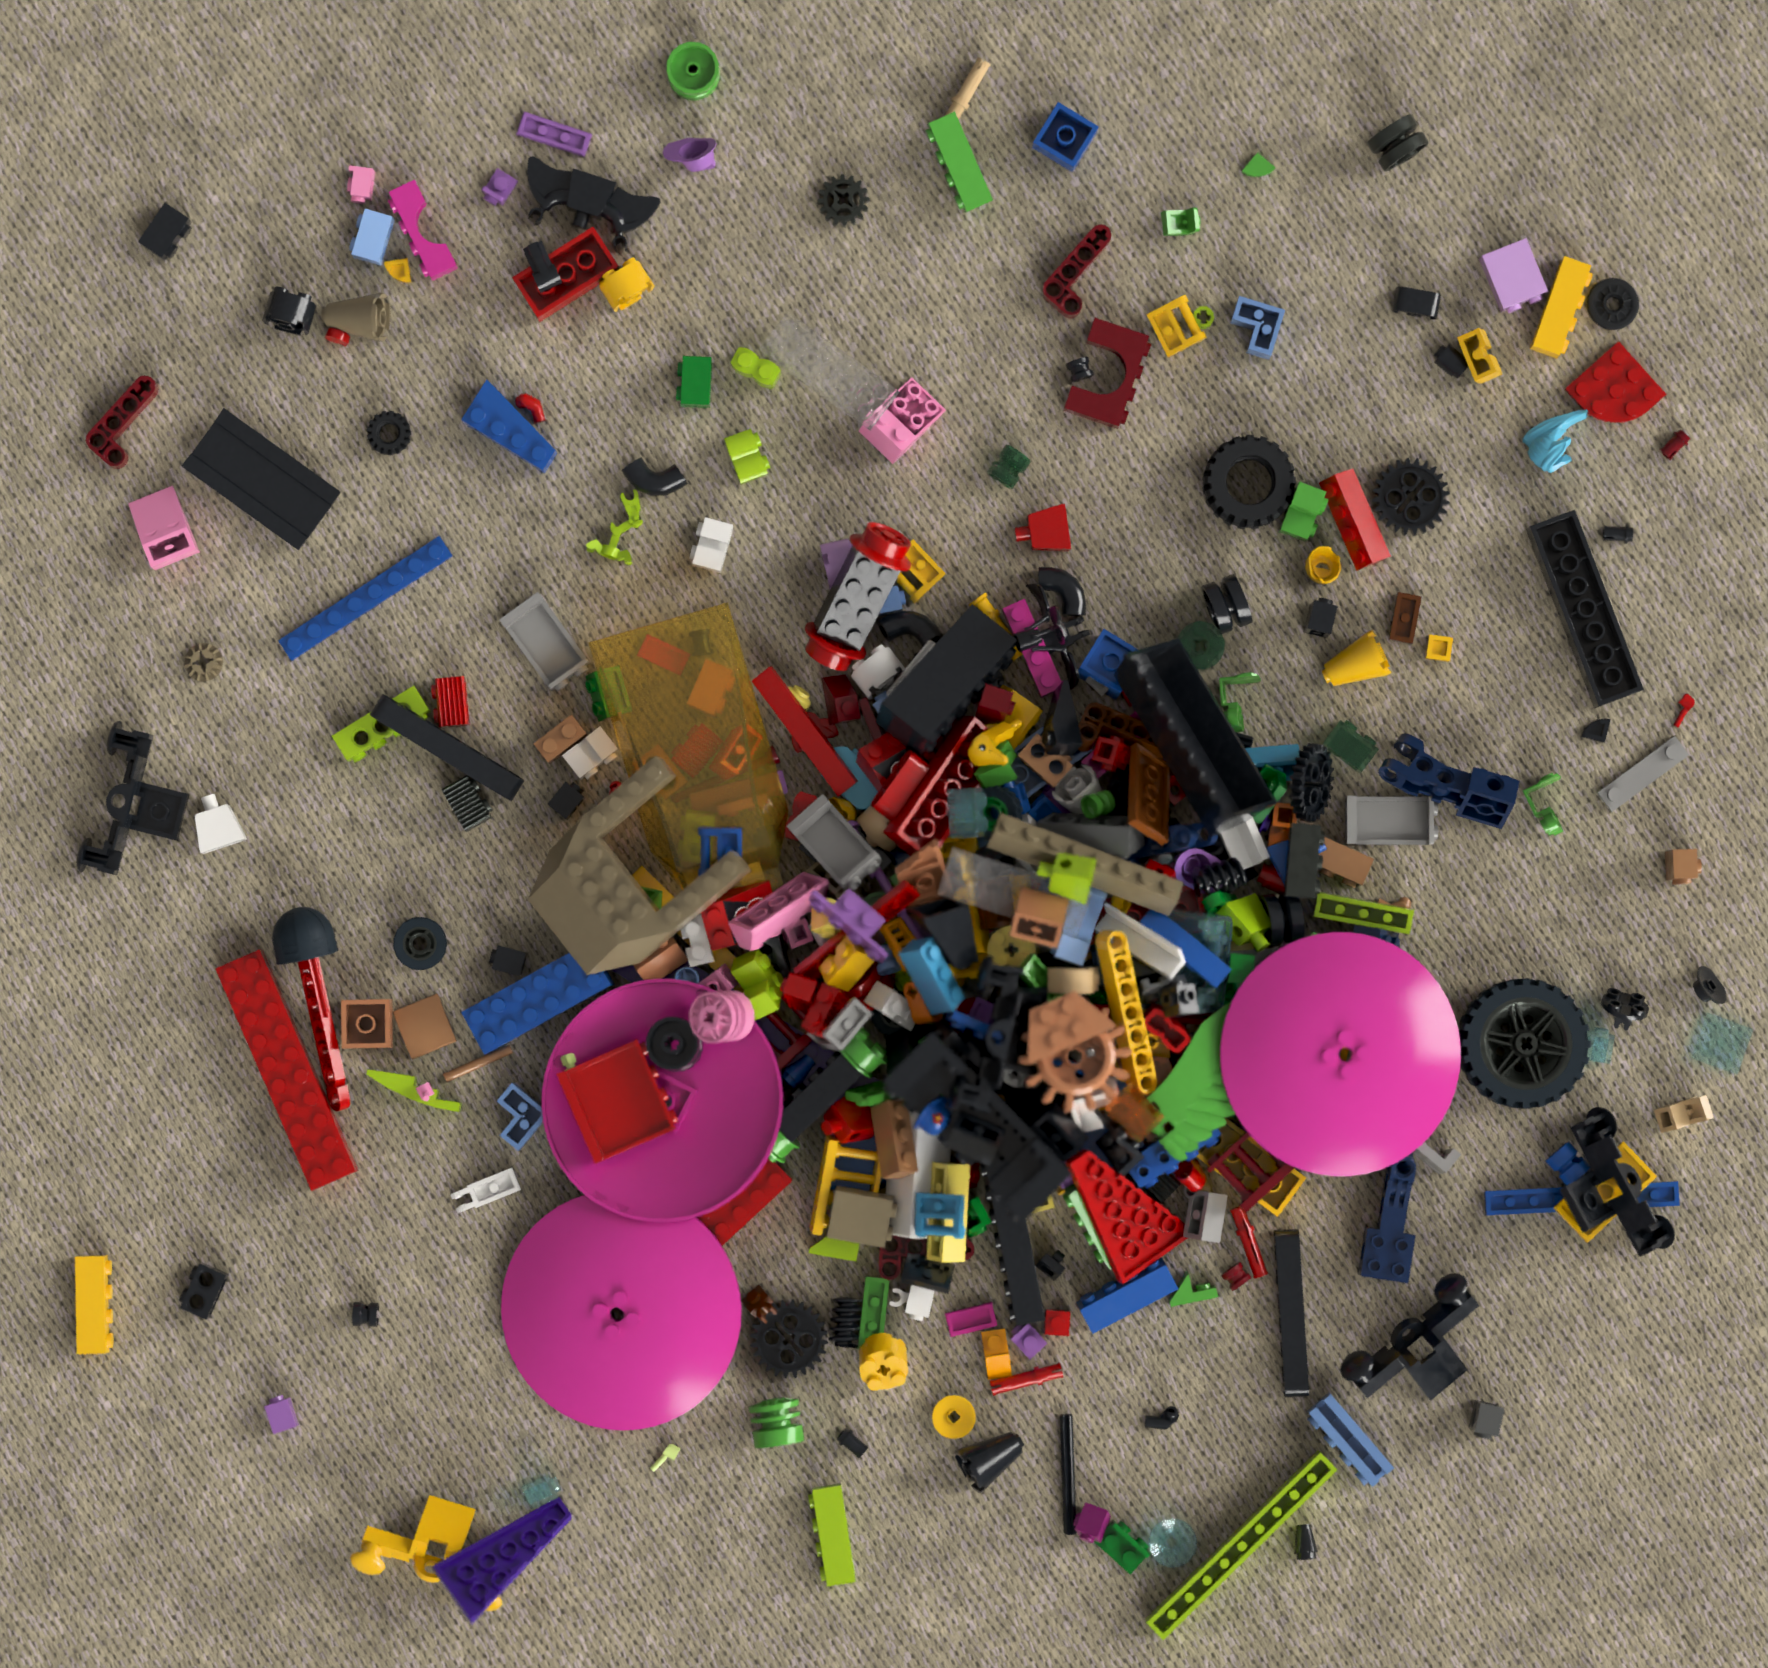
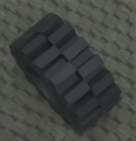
[367,411,411,456]

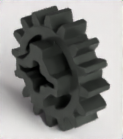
[818,174,869,228]

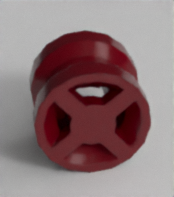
[1221,1262,1252,1291]

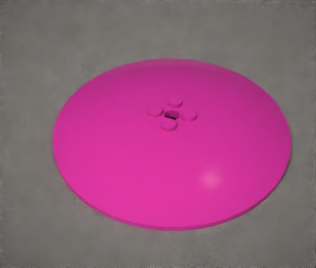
[1220,932,1461,1176]
[542,979,783,1222]
[501,1194,742,1430]

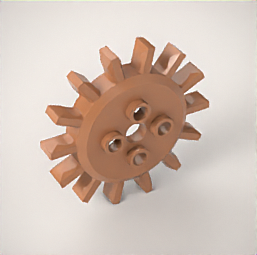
[1018,1008,1132,1113]

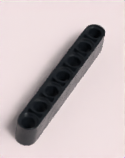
[370,694,524,801]
[1273,1229,1309,1398]

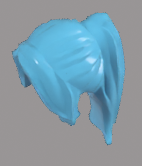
[1522,409,1588,473]

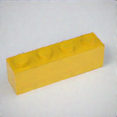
[1530,256,1593,359]
[75,1255,114,1354]

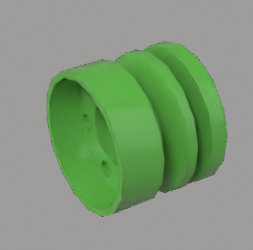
[748,1397,804,1448]

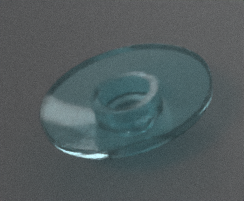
[1148,1518,1197,1568]

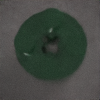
[1177,621,1225,671]

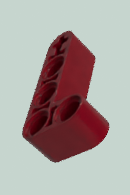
[1042,224,1112,319]
[86,375,159,469]
[879,1235,975,1280]

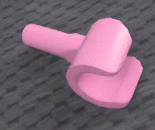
[416,1082,435,1101]

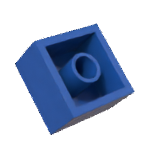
[1032,102,1099,173]

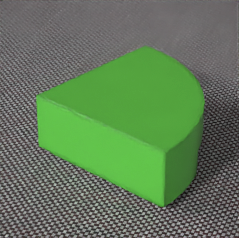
[1242,152,1275,177]

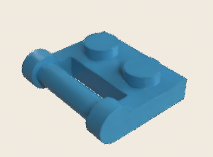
[915,1193,965,1239]

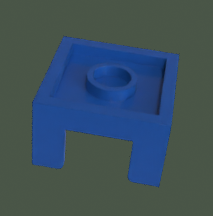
[1078,629,1138,700]

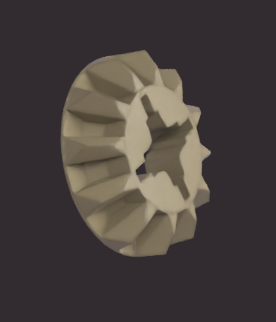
[184,643,223,682]

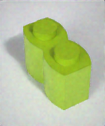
[730,347,781,389]
[724,429,770,485]

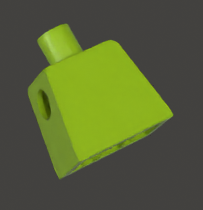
[1037,853,1097,905]
[1213,893,1271,952]

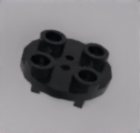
[1601,988,1649,1031]

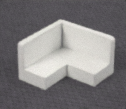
[1071,1077,1121,1133]

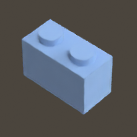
[349,209,395,266]

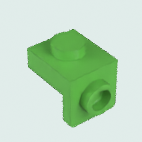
[1161,207,1201,236]

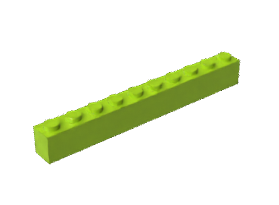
[1145,1450,1337,1640]

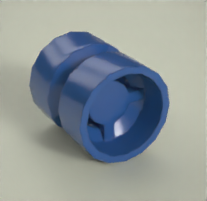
[1545,1141,1591,1185]

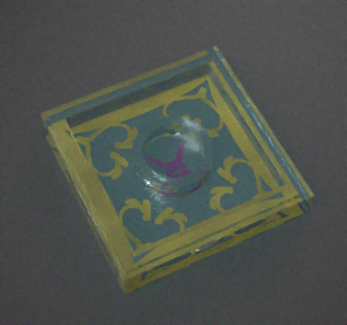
[1691,1013,1753,1075]

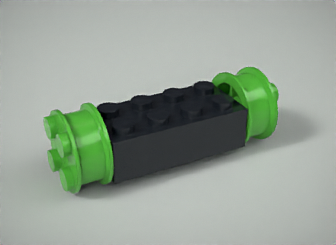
[768,1026,888,1163]

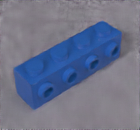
[1129,1128,1221,1189]
[1076,1257,1178,1334]

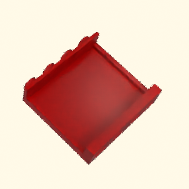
[556,1039,679,1164]

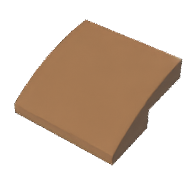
[393,993,457,1060]

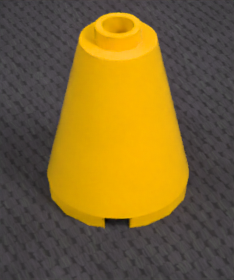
[1322,630,1392,686]

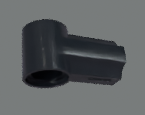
[523,241,562,293]

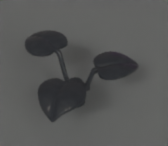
[1014,583,1079,690]

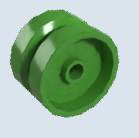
[666,42,720,100]

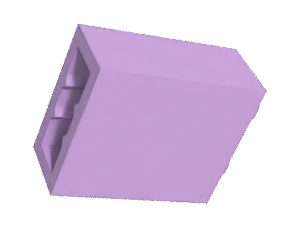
[1479,238,1548,314]

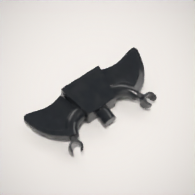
[527,156,661,252]

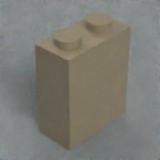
[827,1185,898,1248]

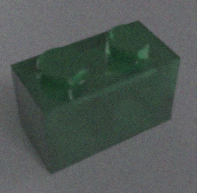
[1322,720,1379,773]

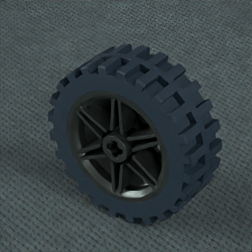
[1459,979,1591,1109]

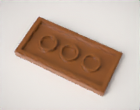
[1128,743,1170,845]

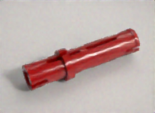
[1230,1206,1268,1279]
[990,1362,1064,1396]

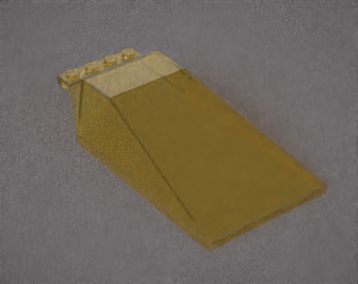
[588,602,789,915]

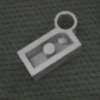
[1183,1182,1228,1243]

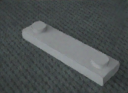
[1597,736,1689,812]

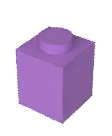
[264,1395,299,1434]

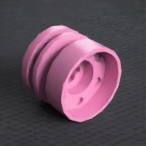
[689,990,754,1043]

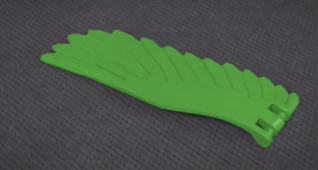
[1132,932,1318,1161]

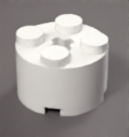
[851,644,906,700]

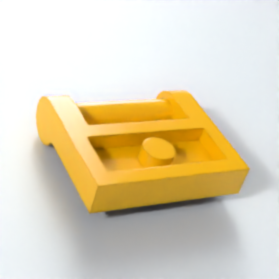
[1147,295,1207,358]
[896,539,946,604]

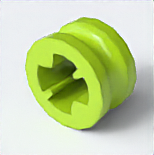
[1193,306,1214,329]

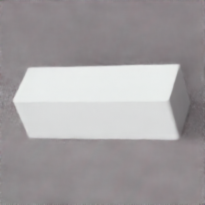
[885,1098,953,1239]

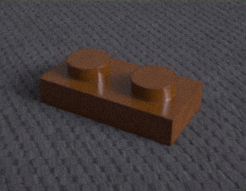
[1388,592,1422,644]

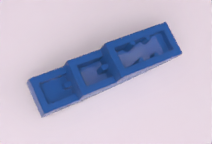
[1139,909,1231,988]

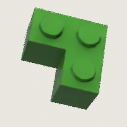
[1279,482,1329,542]

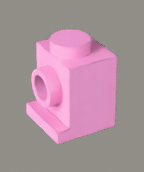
[347,165,375,204]
[781,917,814,949]
[698,963,738,992]

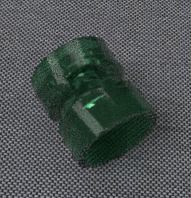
[987,444,1031,490]

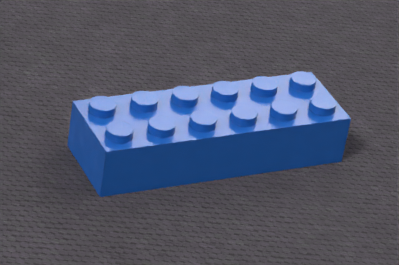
[461,953,615,1055]

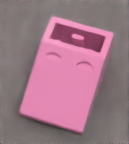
[859,377,946,464]
[128,486,200,570]

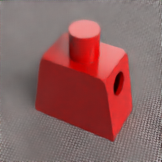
[1014,503,1071,551]
[821,1096,875,1144]

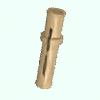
[945,57,991,120]

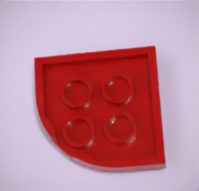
[1564,341,1667,423]

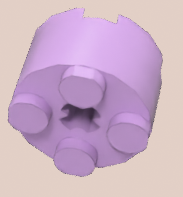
[820,538,852,589]

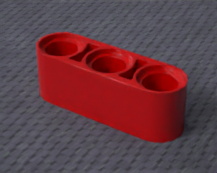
[870,750,930,821]

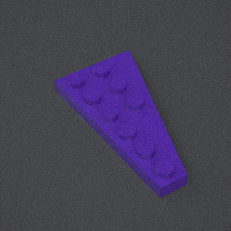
[433,1497,572,1625]

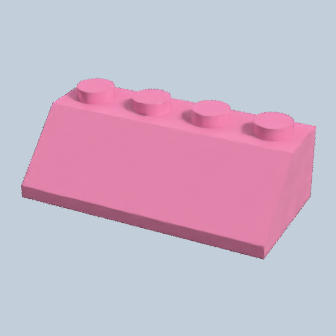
[728,872,829,951]

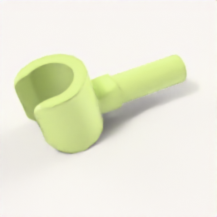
[650,1444,680,1472]

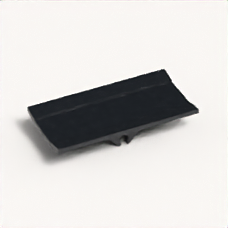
[181,408,341,551]

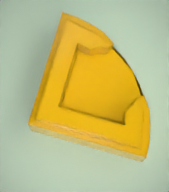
[384,258,411,283]

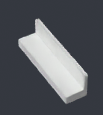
[1219,817,1270,869]
[1094,902,1186,980]

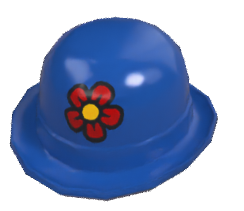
[913,1097,951,1135]

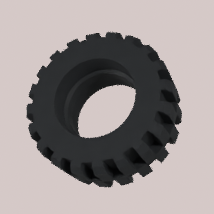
[1202,435,1296,529]

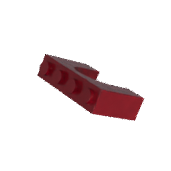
[1063,318,1151,429]

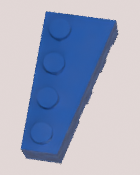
[461,379,557,474]

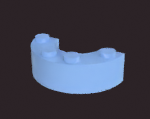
[1050,887,1108,967]

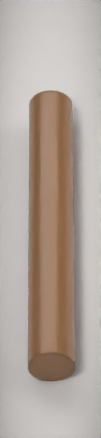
[443,1044,513,1082]

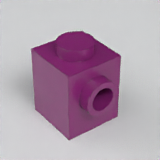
[1074,1502,1111,1544]

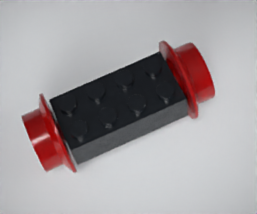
[804,522,911,671]

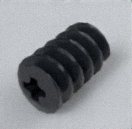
[1192,857,1247,898]
[828,1297,863,1348]

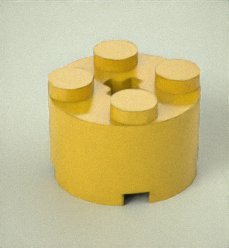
[599,257,655,312]
[859,1333,908,1391]

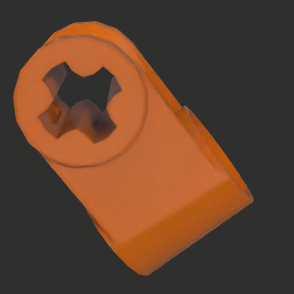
[903,981,943,1025]

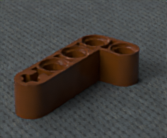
[1078,702,1164,760]

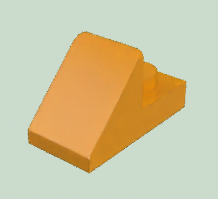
[981,1328,1012,1380]

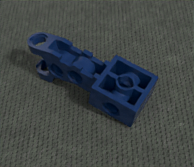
[1378,733,1520,829]
[1113,822,1218,866]
[1358,1152,1416,1283]

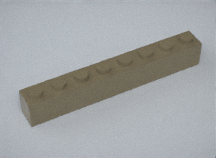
[987,813,1183,916]

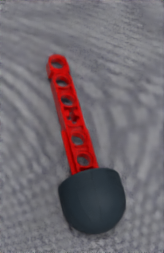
[272,907,350,1112]

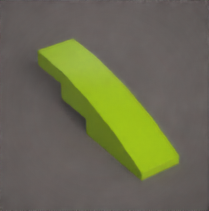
[366,1069,462,1112]

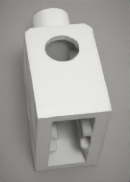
[195,794,247,854]

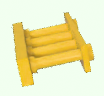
[809,1135,881,1235]

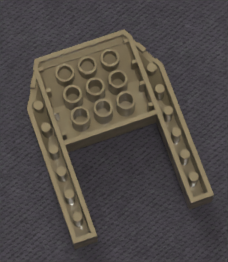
[528,756,752,975]

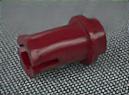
[1659,430,1690,460]

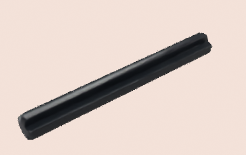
[1060,1414,1077,1535]

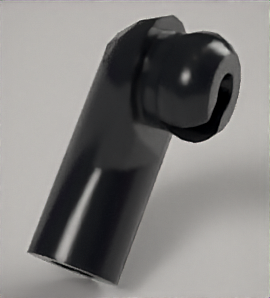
[1145,1406,1179,1430]

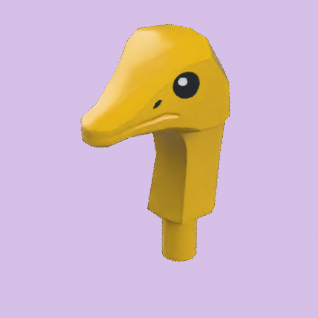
[968,718,1022,766]

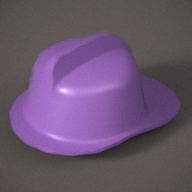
[662,138,716,172]
[1174,848,1222,893]

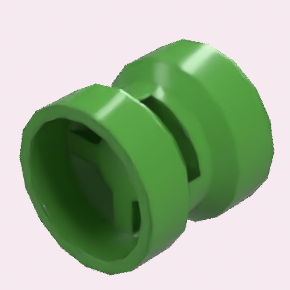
[1081,790,1115,819]

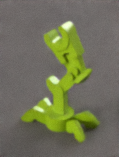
[586,489,643,566]

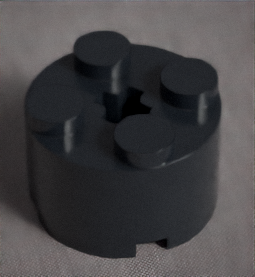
[262,286,316,335]

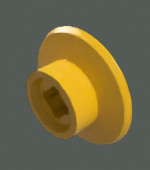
[932,1395,976,1439]

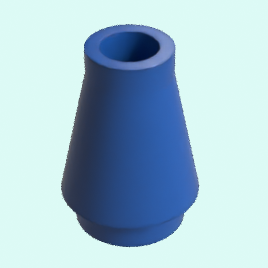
[781,1054,815,1090]

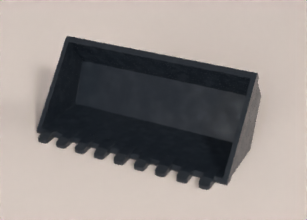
[1114,638,1278,837]

